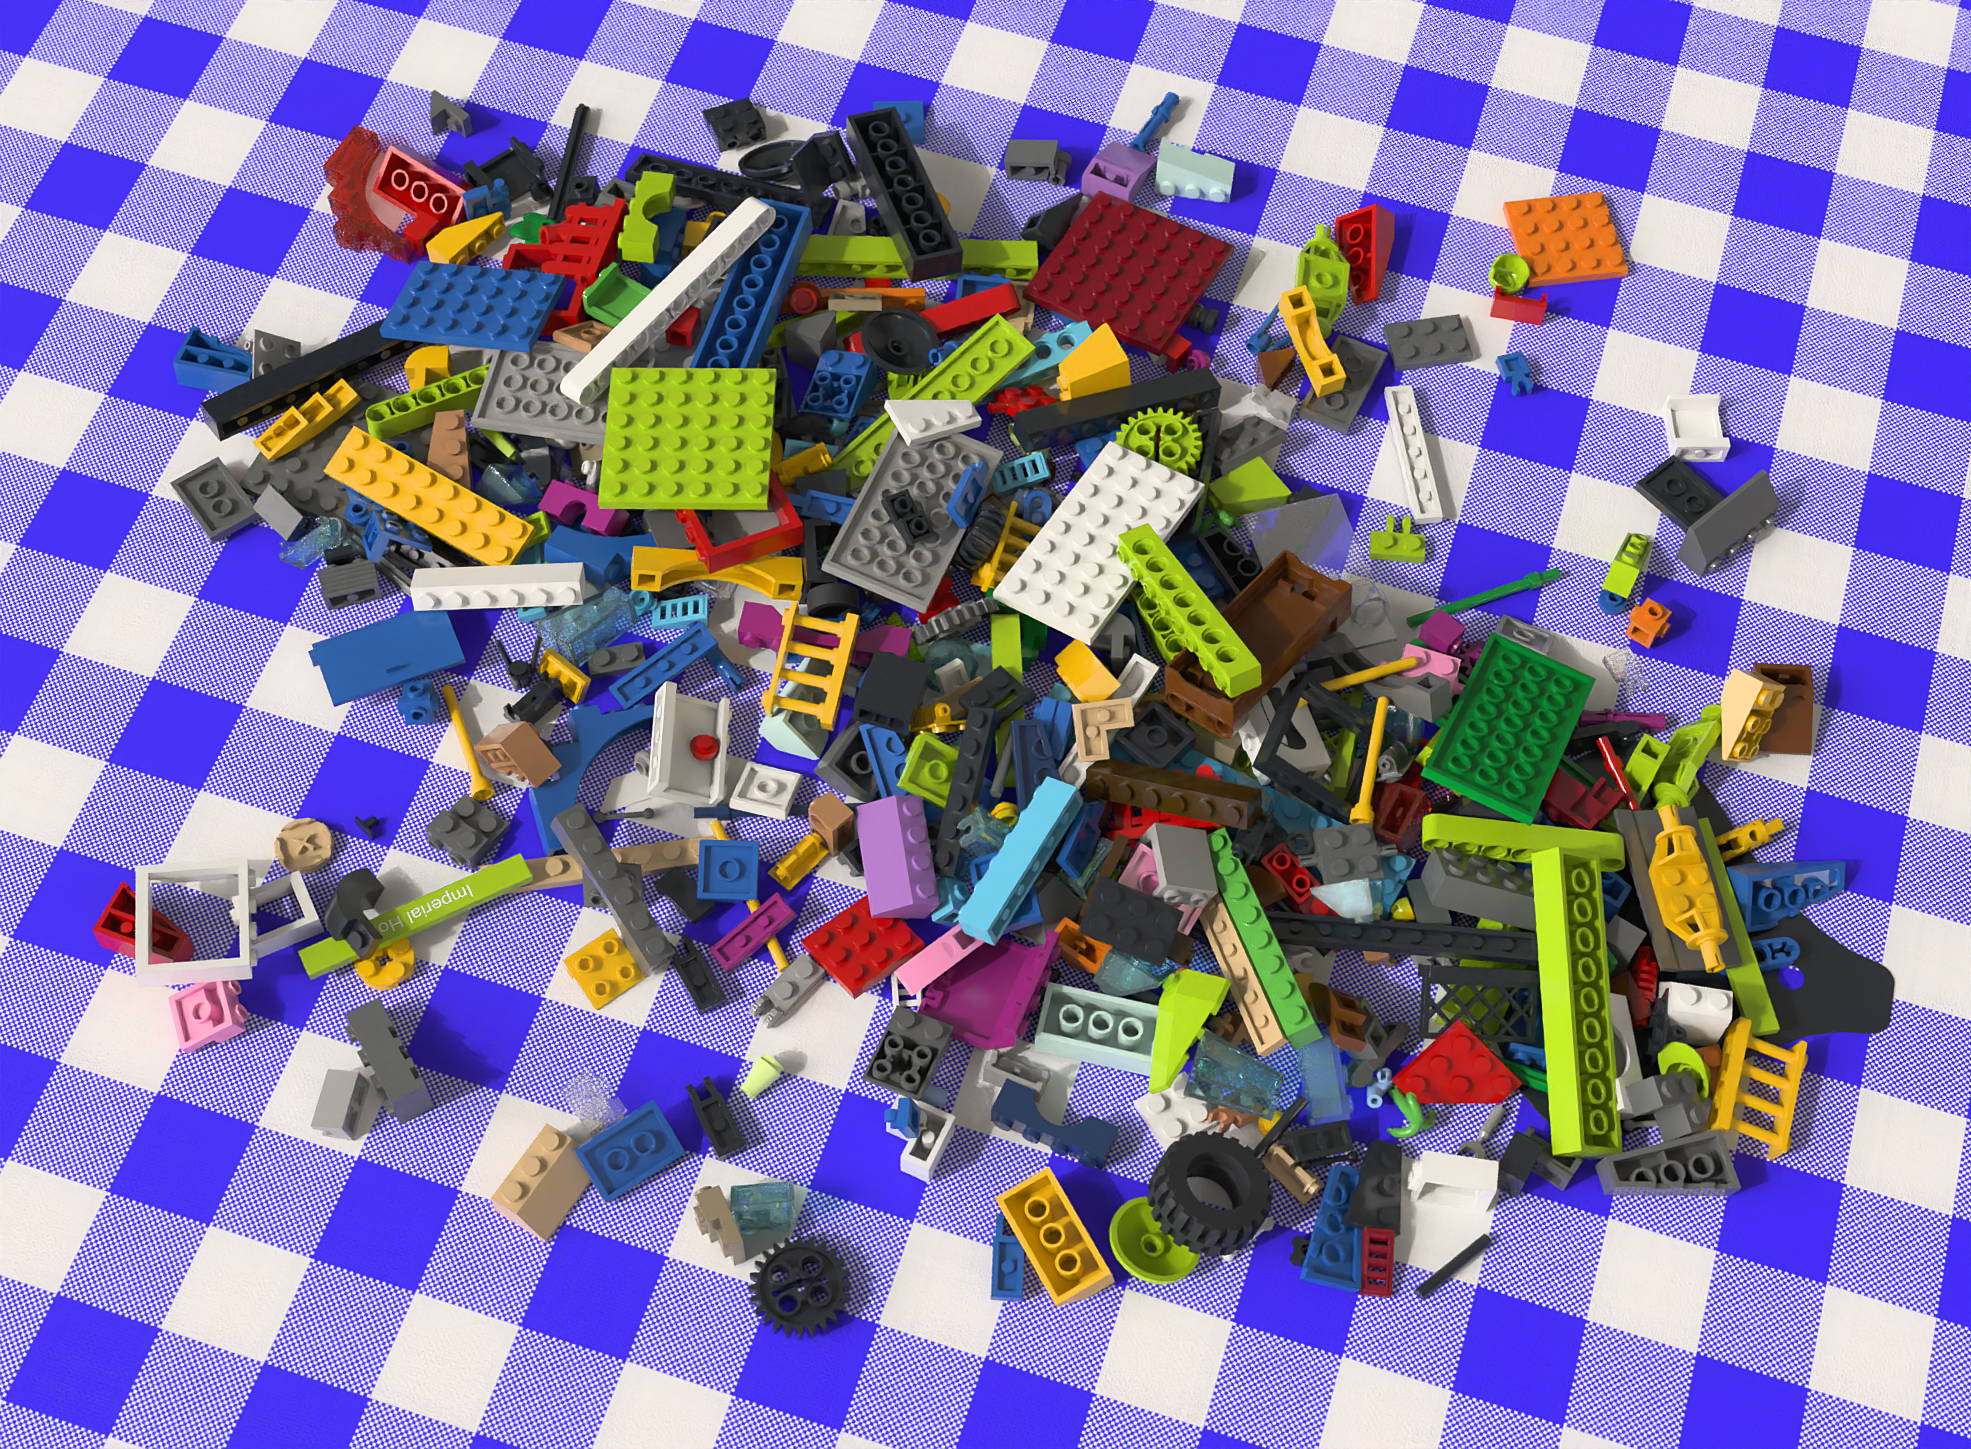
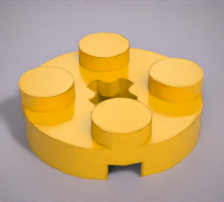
[354,938,416,991]

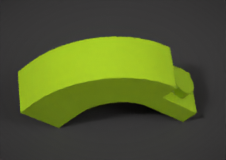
[1599,733,1671,835]

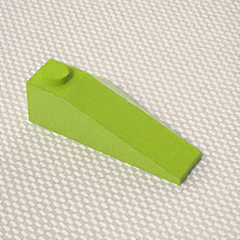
[1148,969,1232,1094]

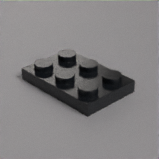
[1634,455,1725,533]
[1077,876,1184,968]

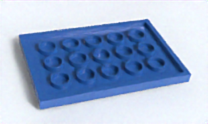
[379,261,567,353]

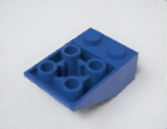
[800,349,880,420]

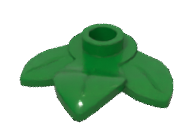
[509,212,558,244]

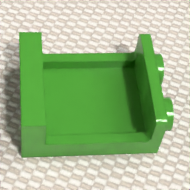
[583,262,658,328]

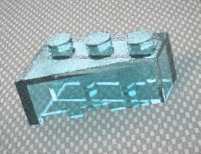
[1183,1027,1284,1121]

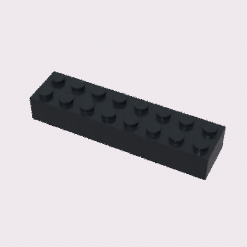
[846,106,963,283]

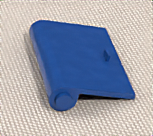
[308,610,466,707]

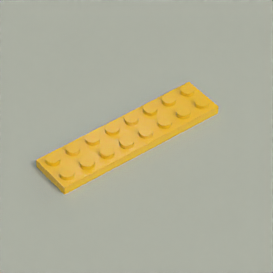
[324,426,537,566]

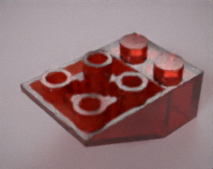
[1344,782,1432,856]

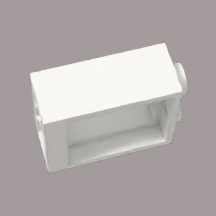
[230,871,324,959]
[1407,1150,1499,1212]

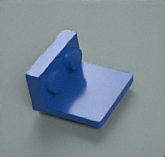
[362,509,433,563]

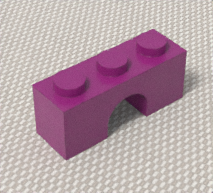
[537,480,630,537]

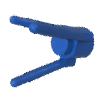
[1245,302,1292,356]

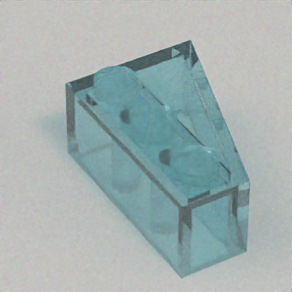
[533,586,639,668]
[1289,1029,1353,1126]

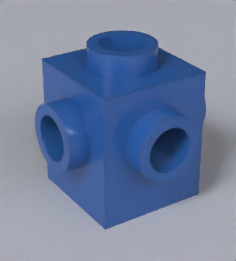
[397,679,441,725]

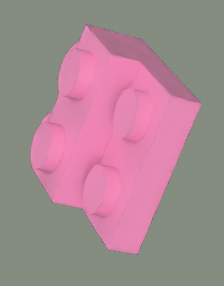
[168,980,248,1053]

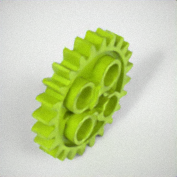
[1114,407,1203,476]

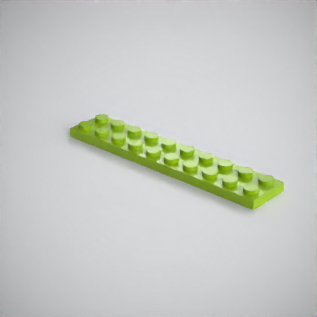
[816,313,1036,491]

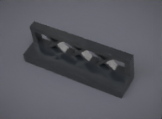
[388,533,483,570]

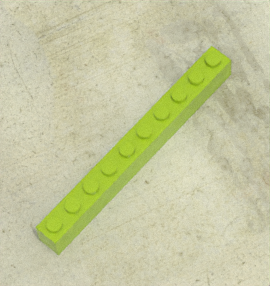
[794,234,1038,282]

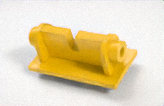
[774,442,835,486]
[768,833,829,891]

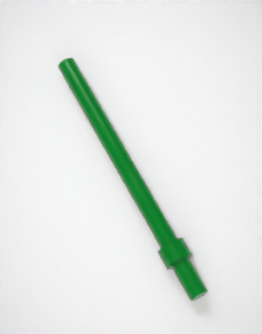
[1406,568,1560,628]

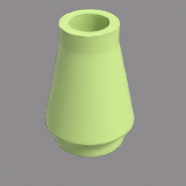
[740,1053,783,1099]

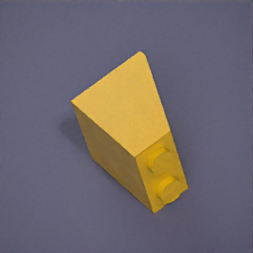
[1057,323,1131,401]

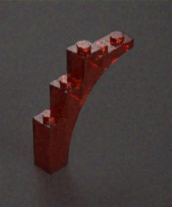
[323,125,414,264]

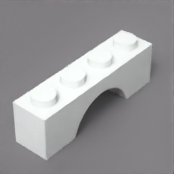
[1610,993,1642,1120]

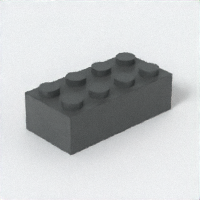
[1421,846,1536,932]

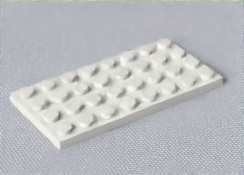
[993,441,1205,645]

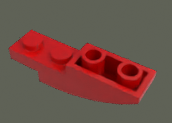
[1259,842,1345,954]

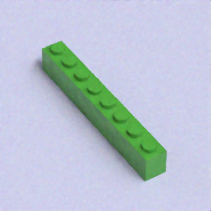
[1207,827,1323,1050]

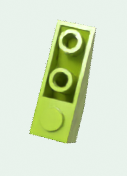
[1602,532,1653,599]

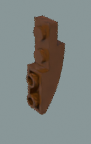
[1308,982,1367,1053]

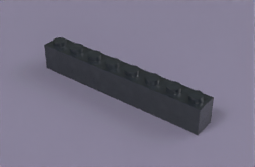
[1013,367,1222,453]

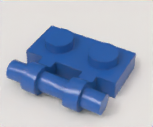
[462,178,512,221]

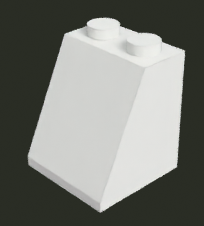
[1655,982,1733,1047]

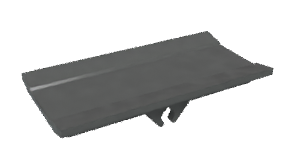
[1613,806,1743,972]

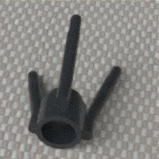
[496,636,542,690]

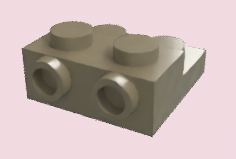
[693,1185,746,1266]

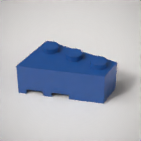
[640,208,690,290]
[173,325,253,393]

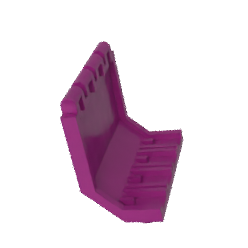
[917,929,1062,1051]

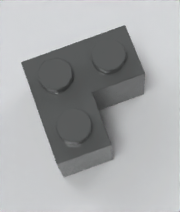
[1625,1070,1710,1143]

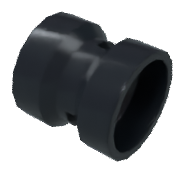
[1186,303,1220,335]

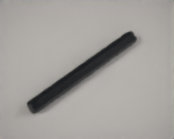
[546,104,591,223]

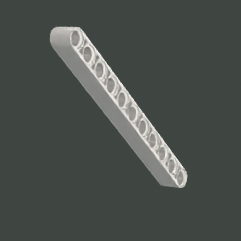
[560,197,776,406]

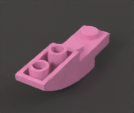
[894,924,984,996]

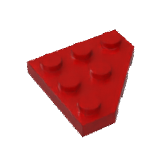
[1392,1018,1523,1104]

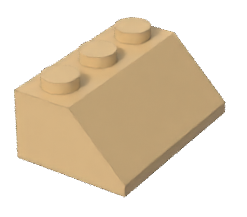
[491,1123,591,1243]

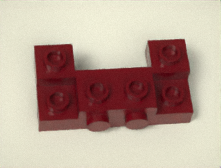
[1539,767,1625,831]

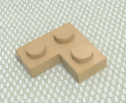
[1072,697,1134,763]

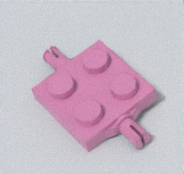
[1379,644,1465,698]

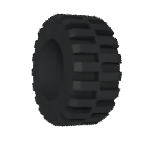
[1147,1131,1273,1257]

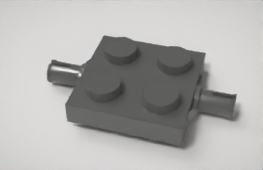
[1298,822,1397,888]

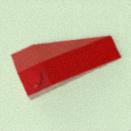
[1335,203,1395,306]

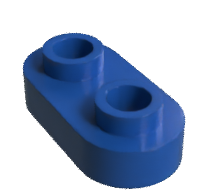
[1021,489,1052,543]

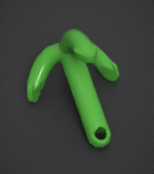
[1199,509,1242,537]
[1387,1085,1436,1138]

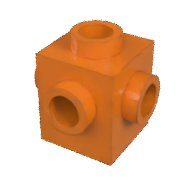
[1625,598,1672,649]

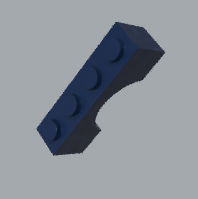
[990,1078,1119,1170]

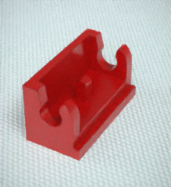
[1490,285,1548,326]

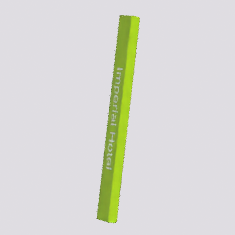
[298,853,533,980]

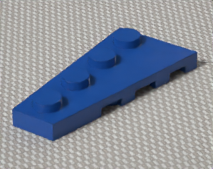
[859,724,944,826]

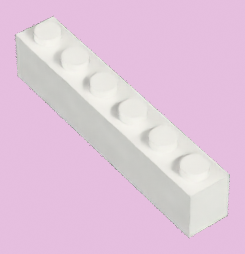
[410,562,586,611]

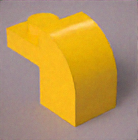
[404,346,452,392]

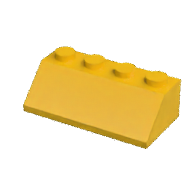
[995,1167,1115,1307]

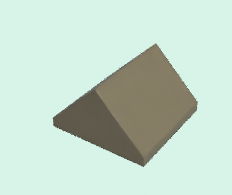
[1187,720,1244,769]

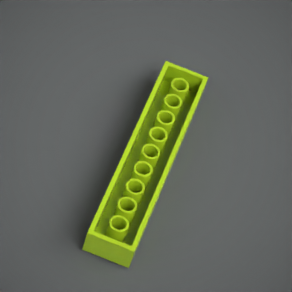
[1531,847,1623,1159]

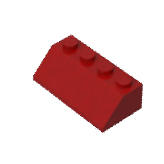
[372,145,476,231]

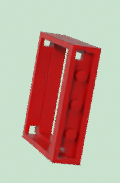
[502,244,589,335]
[675,467,804,574]

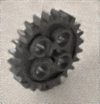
[912,596,999,647]

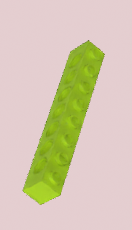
[1116,523,1262,698]

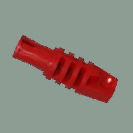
[1628,946,1659,1030]

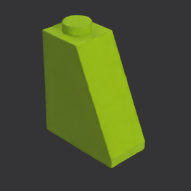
[1205,456,1292,517]

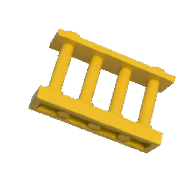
[980,501,1042,592]
[761,601,860,731]
[1705,1016,1808,1160]

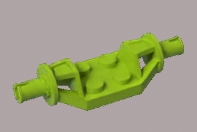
[1294,224,1350,339]
[1652,701,1722,810]

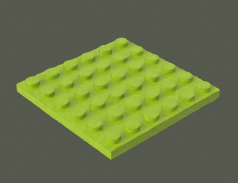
[598,368,777,510]

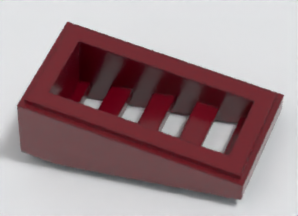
[1359,1228,1395,1298]

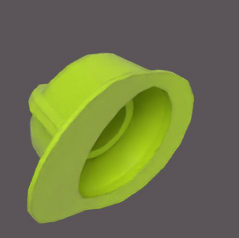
[1658,1042,1711,1104]

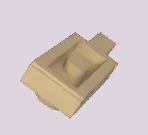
[1007,281,1035,336]

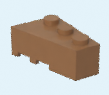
[474,721,562,788]

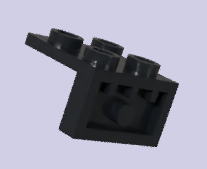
[789,130,858,203]

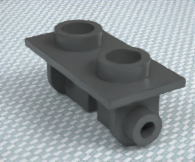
[1375,740,1416,783]

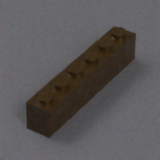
[1086,758,1262,830]

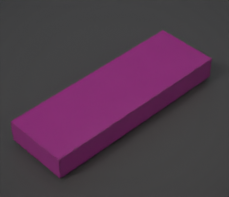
[709,892,797,974]

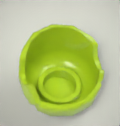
[1488,253,1530,295]

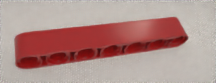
[842,283,1022,354]

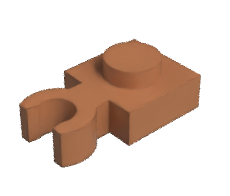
[1207,1091,1263,1133]

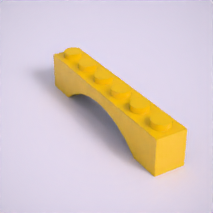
[631,546,803,601]

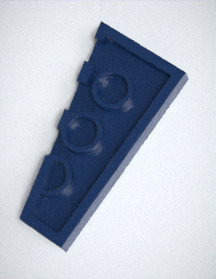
[1010,719,1074,835]

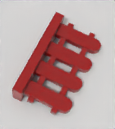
[541,198,630,286]
[1107,764,1228,850]

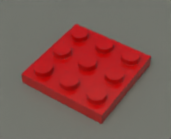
[801,894,925,1000]

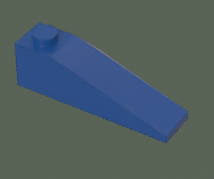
[1726,860,1845,932]

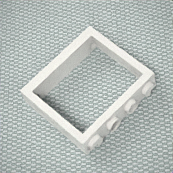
[135,858,258,988]

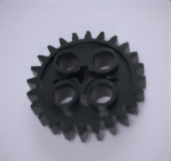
[748,1236,852,1340]

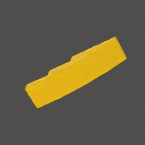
[253,378,361,462]

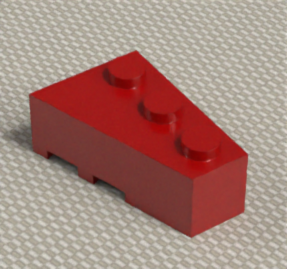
[92,880,195,964]

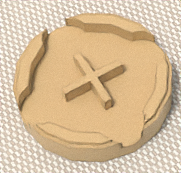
[274,818,335,874]

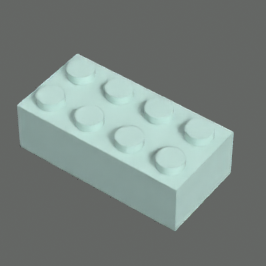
[1034,982,1159,1076]

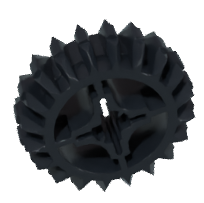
[951,501,1006,574]

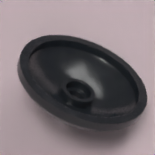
[738,140,806,182]
[861,308,939,376]

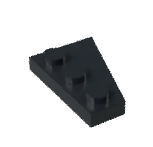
[1340,1140,1402,1237]

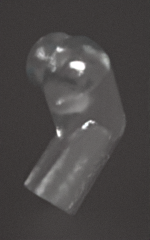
[553,447,575,482]

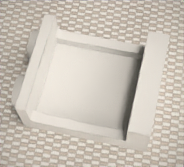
[1662,393,1730,462]

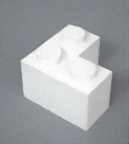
[886,1094,956,1183]

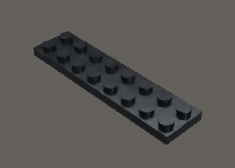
[625,152,835,228]

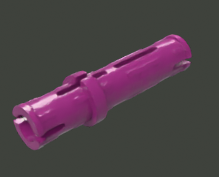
[1577,708,1666,731]

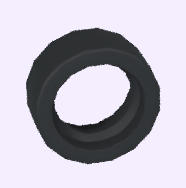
[807,583,860,619]

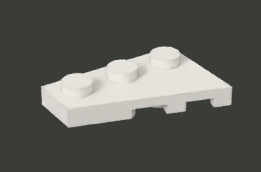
[884,400,982,447]

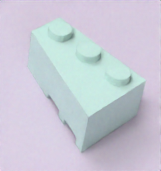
[1154,137,1235,203]

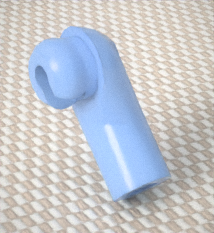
[1367,1067,1393,1108]

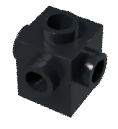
[565,176,602,207]

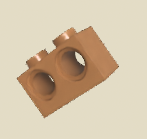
[808,791,855,857]

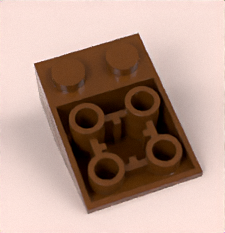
[1751,663,1814,756]

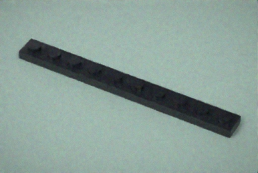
[1265,911,1538,966]

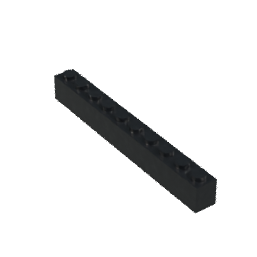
[200,318,431,442]

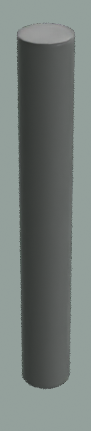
[990,718,1022,797]

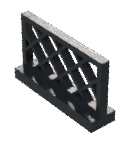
[1418,964,1540,1043]

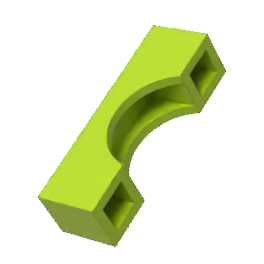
[618,171,676,264]

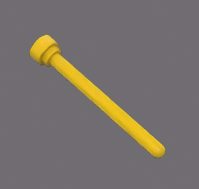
[1296,656,1418,708]
[442,684,495,802]
[1349,696,1389,825]

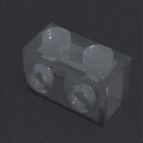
[560,1068,628,1137]

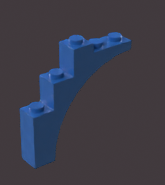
[544,509,712,588]
[528,703,655,857]

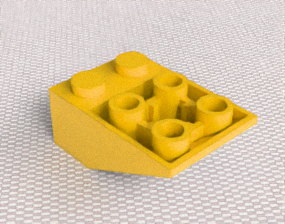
[1721,668,1786,763]

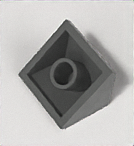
[784,310,837,371]

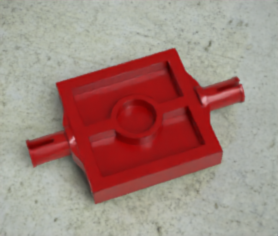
[988,385,1061,418]

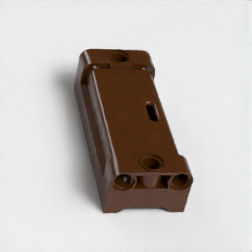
[1165,549,1352,739]

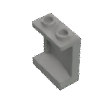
[1140,823,1218,907]

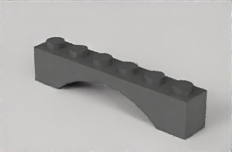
[1307,632,1452,723]
[550,802,676,976]

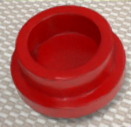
[690,735,719,761]

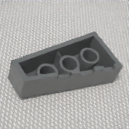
[344,998,435,1125]
[1595,1129,1741,1196]

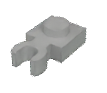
[1252,383,1298,424]

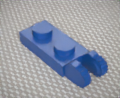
[991,1214,1024,1302]

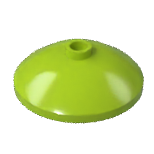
[1109,1196,1201,1284]

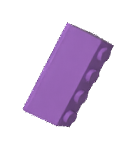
[854,795,940,919]

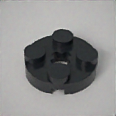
[781,412,836,452]

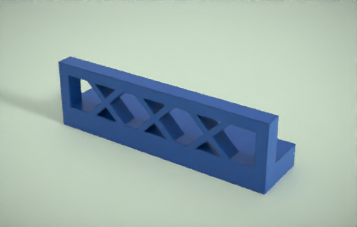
[609,621,718,710]

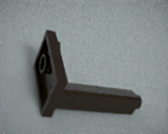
[1079,833,1196,968]

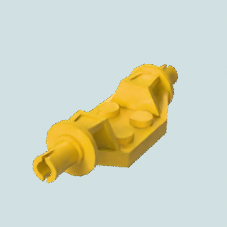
[1648,805,1728,973]

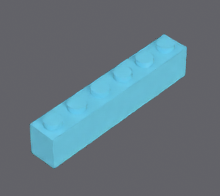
[957,776,1084,946]

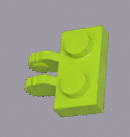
[1369,514,1425,564]

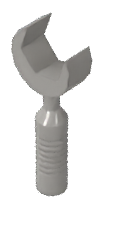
[1457,1105,1506,1159]

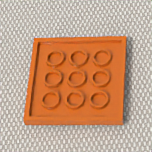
[1503,191,1629,288]

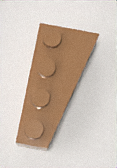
[426,410,474,493]

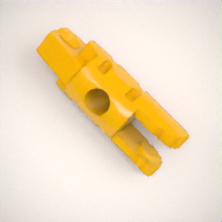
[1715,817,1784,862]

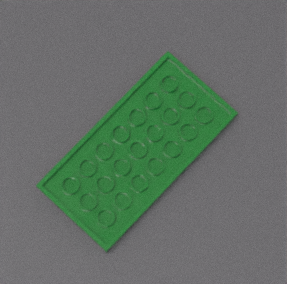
[1421,632,1596,826]

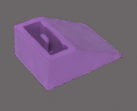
[1081,141,1158,204]

